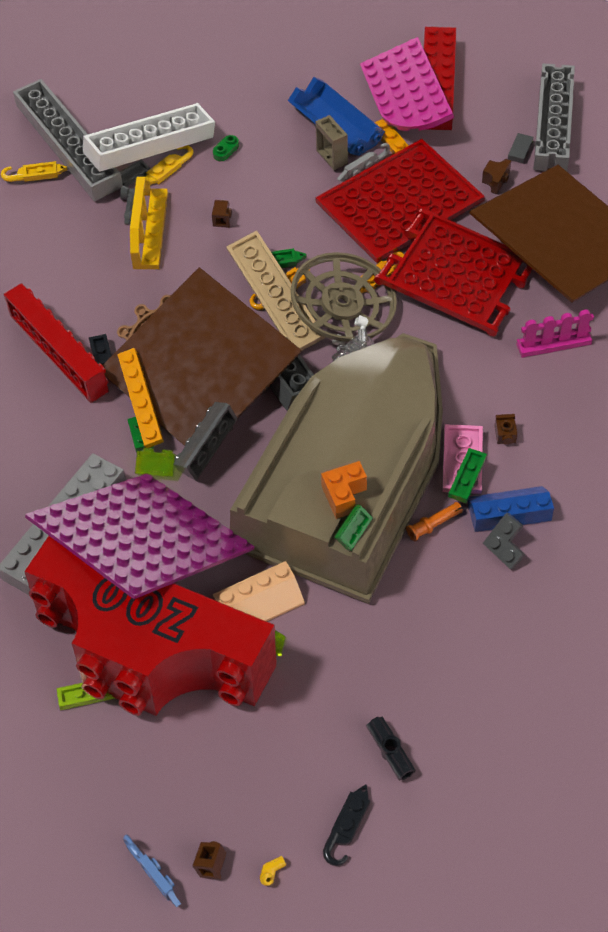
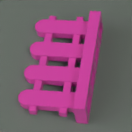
[516,309,594,358]

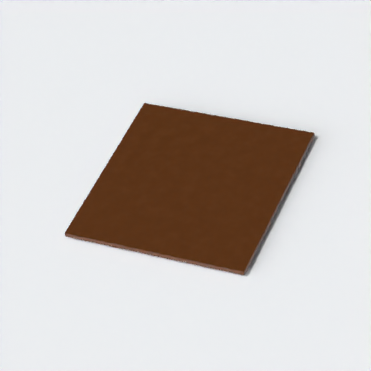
[469,165,608,303]
[103,267,302,446]

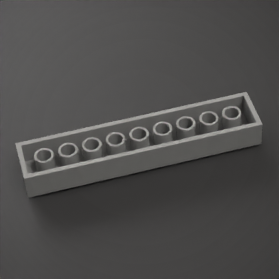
[13,79,123,201]

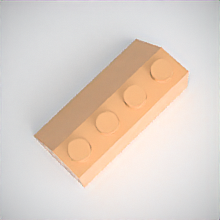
[213,561,305,621]

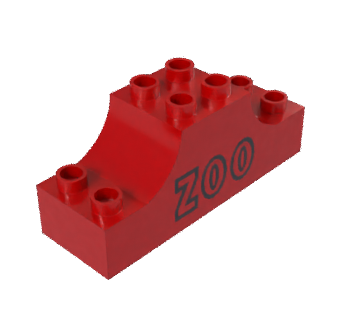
[24,536,277,716]

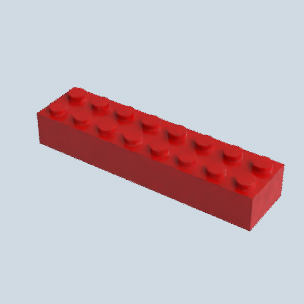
[424,26,456,130]
[4,283,109,403]

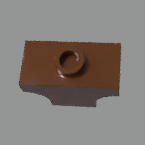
[482,159,511,194]

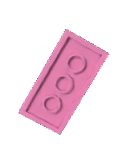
[442,424,483,494]

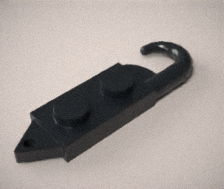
[323,784,370,866]

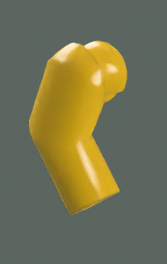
[260,856,286,886]

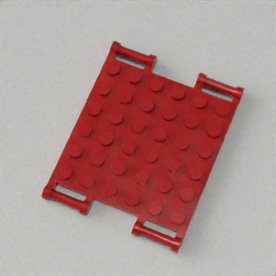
[374,208,532,337]

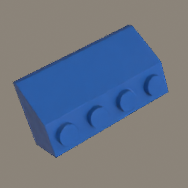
[467,486,554,532]

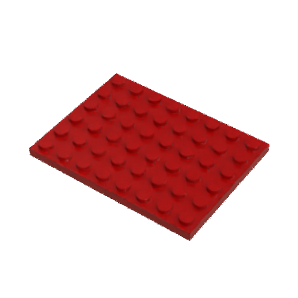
[315,139,485,263]

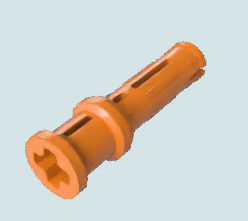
[406,502,463,542]

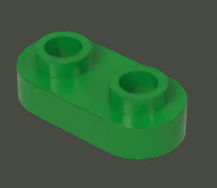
[213,135,239,161]

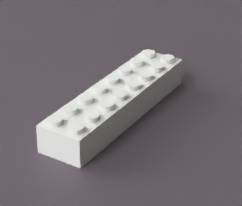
[83,103,215,172]

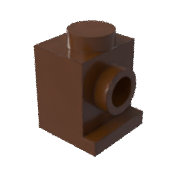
[212,200,232,228]
[494,414,517,445]
[193,841,227,880]

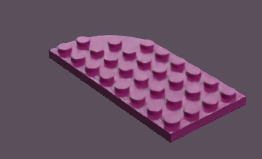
[360,37,454,131]

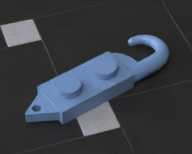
[123,835,181,908]

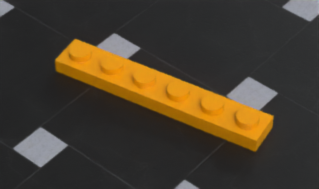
[117,348,164,449]

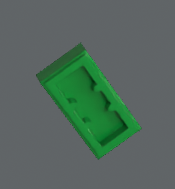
[334,505,373,551]

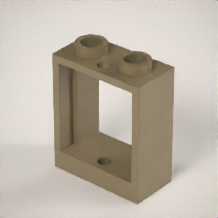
[315,115,348,170]

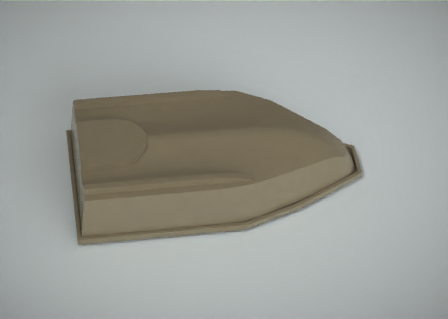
[230,333,443,604]

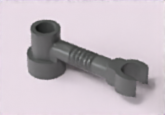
[121,186,135,224]

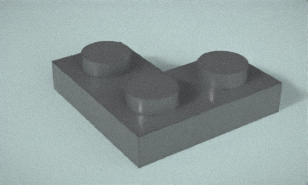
[483,513,525,569]

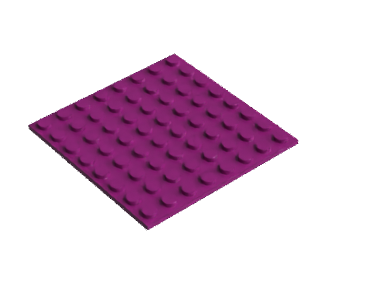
[25,474,255,599]

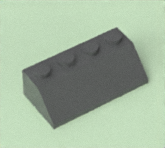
[270,337,314,411]
[173,402,238,481]

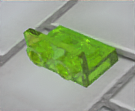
[135,448,177,477]

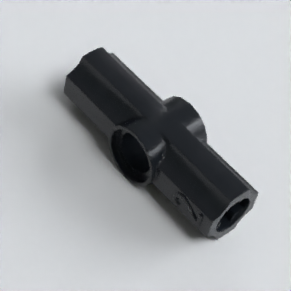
[366,716,415,781]

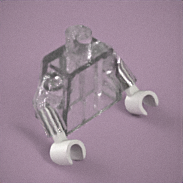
[332,315,375,362]

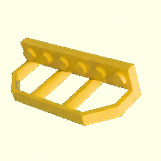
[130,177,168,270]

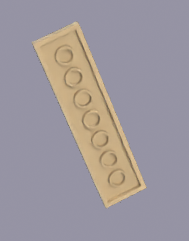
[227,231,325,351]

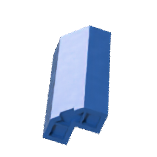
[288,77,385,156]

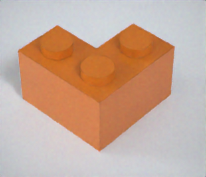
[321,461,367,519]

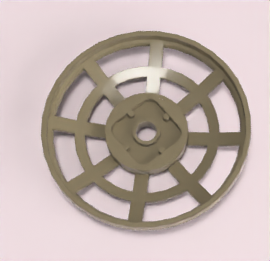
[291,252,397,342]

